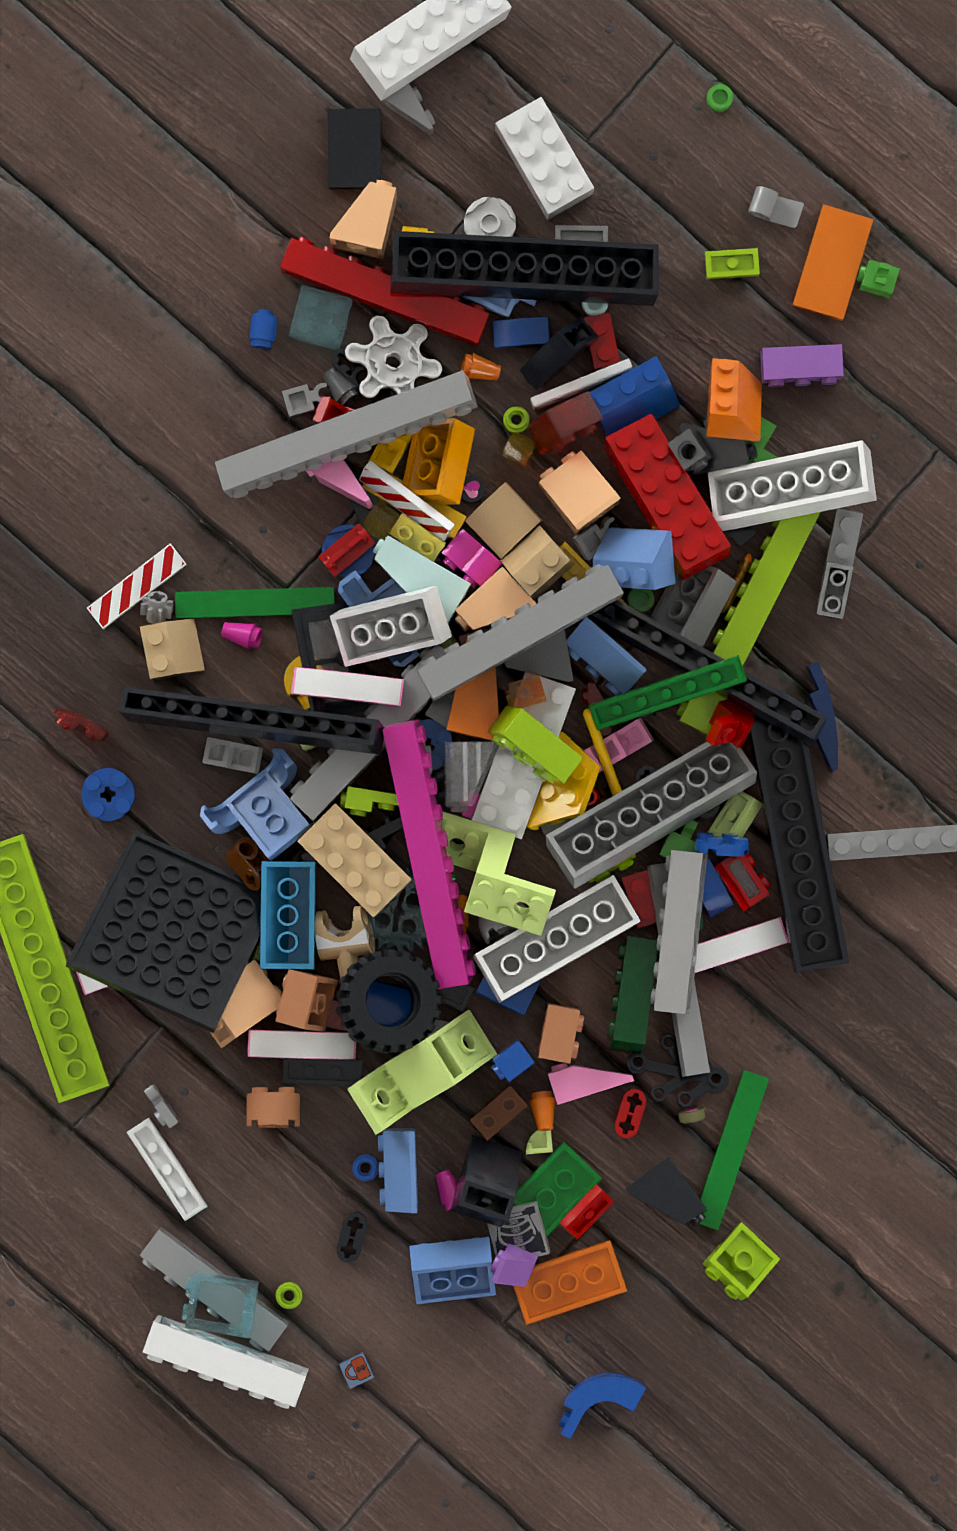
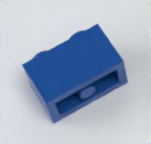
[492,1039,535,1082]

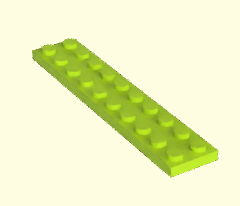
[0,834,110,1103]

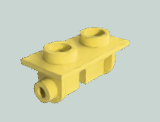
[389,513,446,562]

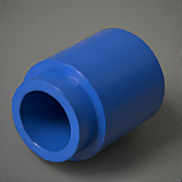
[249,309,278,350]

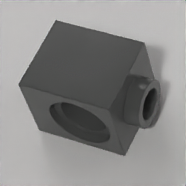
[667,428,713,472]

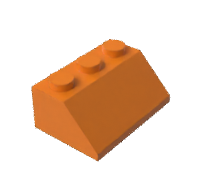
[706,358,762,442]

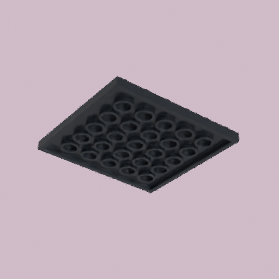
[66,830,261,1033]

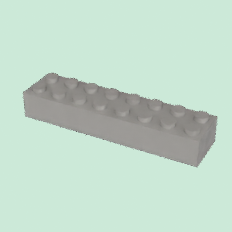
[417,564,623,701]
[290,644,445,822]
[546,742,757,889]

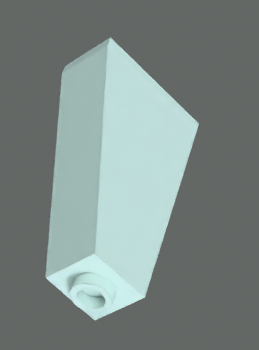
[373,536,471,624]

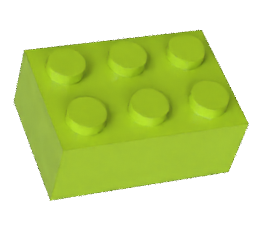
[488,706,583,784]

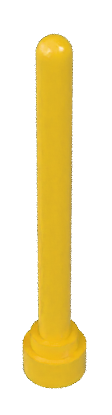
[583,709,622,796]

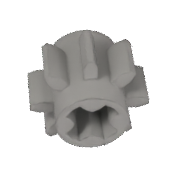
[140,591,173,624]

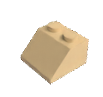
[140,619,205,681]

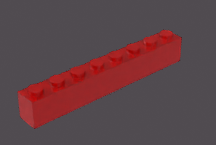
[280,237,489,347]

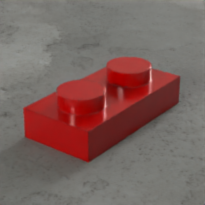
[584,312,620,370]
[621,870,656,928]
[559,1184,615,1240]

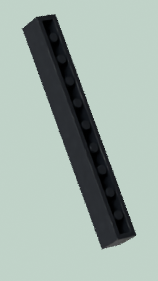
[584,600,827,746]
[119,687,385,755]

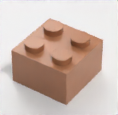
[276,969,338,1032]
[537,1003,584,1064]

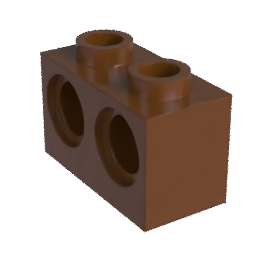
[470,1084,528,1141]

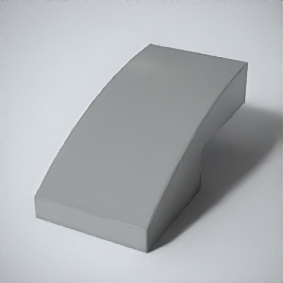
[202,737,263,774]

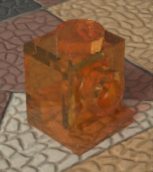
[504,675,547,709]

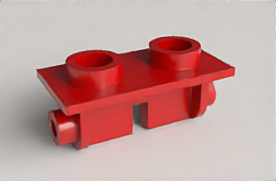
[318,523,376,577]

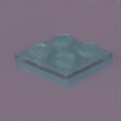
[289,285,353,350]

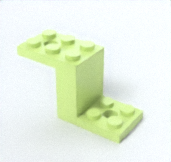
[440,811,556,936]
[347,1010,497,1134]

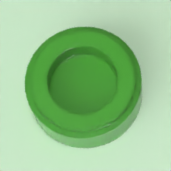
[706,84,733,112]
[627,588,654,613]

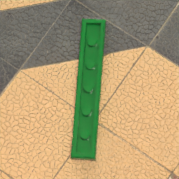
[175,587,335,619]
[588,655,747,731]
[699,1070,769,1230]

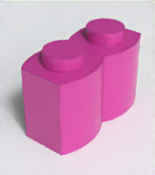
[442,529,503,588]

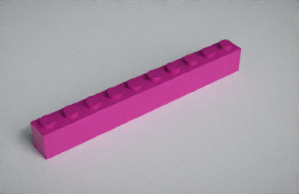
[382,719,476,989]

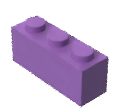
[760,344,844,387]

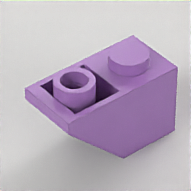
[490,1244,538,1287]

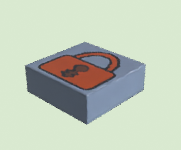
[339,1352,374,1389]

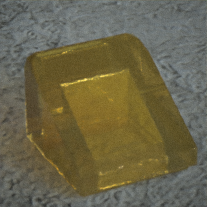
[502,433,537,466]
[362,500,400,540]

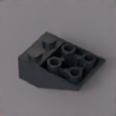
[450,1134,522,1227]

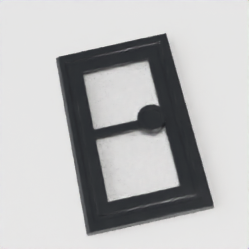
[291,602,369,715]

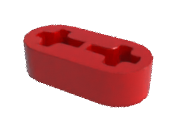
[614,1088,646,1138]

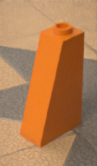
[446,632,499,741]

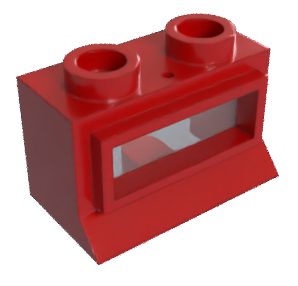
[714,853,771,912]

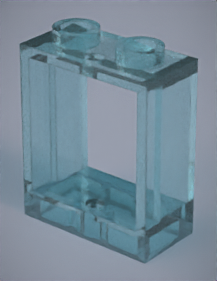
[182,1271,260,1338]

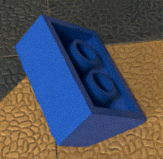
[585,356,680,437]

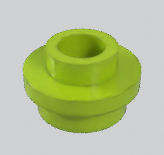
[503,407,530,433]
[276,1282,303,1309]

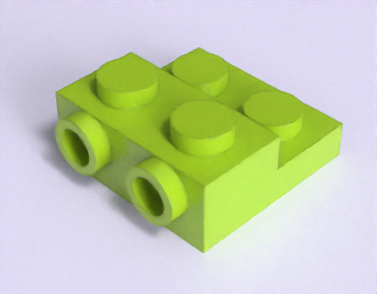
[340,786,399,817]
[702,1222,780,1300]

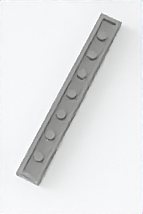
[647,863,710,1077]

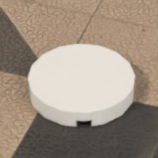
[464,197,516,237]

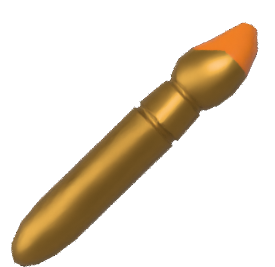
[721,554,753,613]

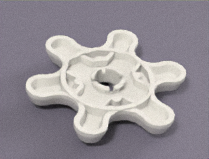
[345,316,442,398]

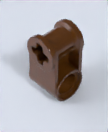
[226,837,272,891]

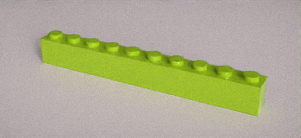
[677,512,820,736]

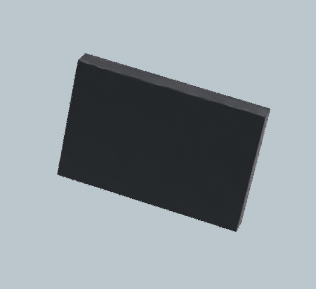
[328,109,381,189]

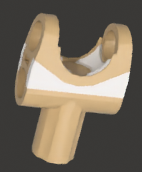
[315,906,375,979]

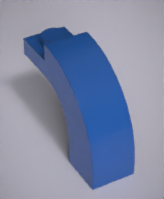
[558,1373,646,1439]

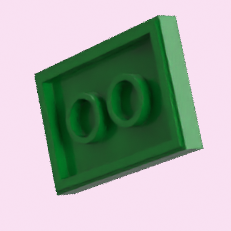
[514,1141,602,1236]

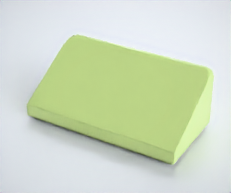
[708,791,762,838]

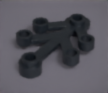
[626,1034,729,1108]

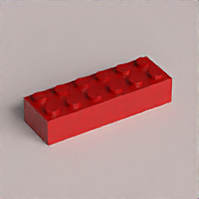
[604,413,731,581]

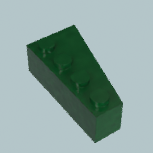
[608,936,658,1054]

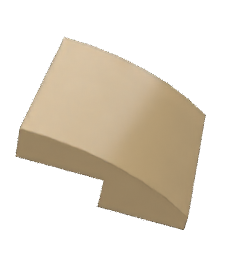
[465,482,542,559]

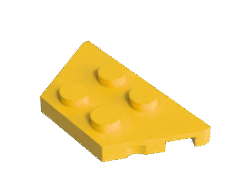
[527,731,600,830]

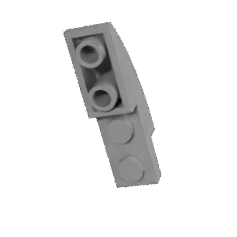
[817,508,863,619]

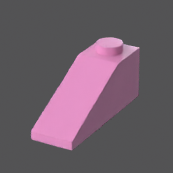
[305,460,374,509]
[547,1062,634,1105]

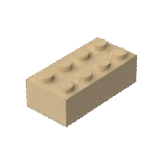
[298,803,412,918]

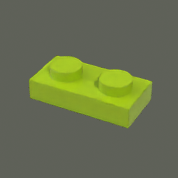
[704,248,760,280]

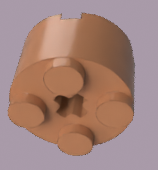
[246,1087,300,1128]

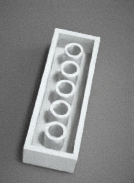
[350,0,511,101]
[708,440,877,531]
[472,672,576,840]
[473,875,640,1003]
[143,1315,308,1409]

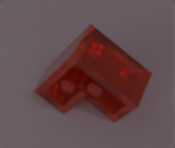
[527,391,603,456]

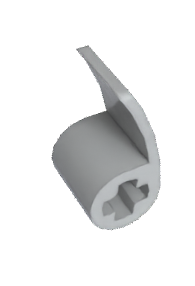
[748,186,804,228]

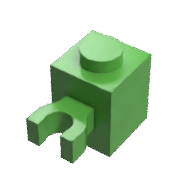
[856,260,900,298]
[658,820,700,858]

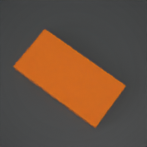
[792,204,874,321]
[513,1240,627,1325]

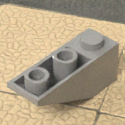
[377,83,435,135]

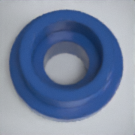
[352,1154,379,1181]

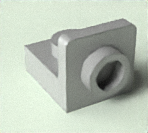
[425,690,455,728]

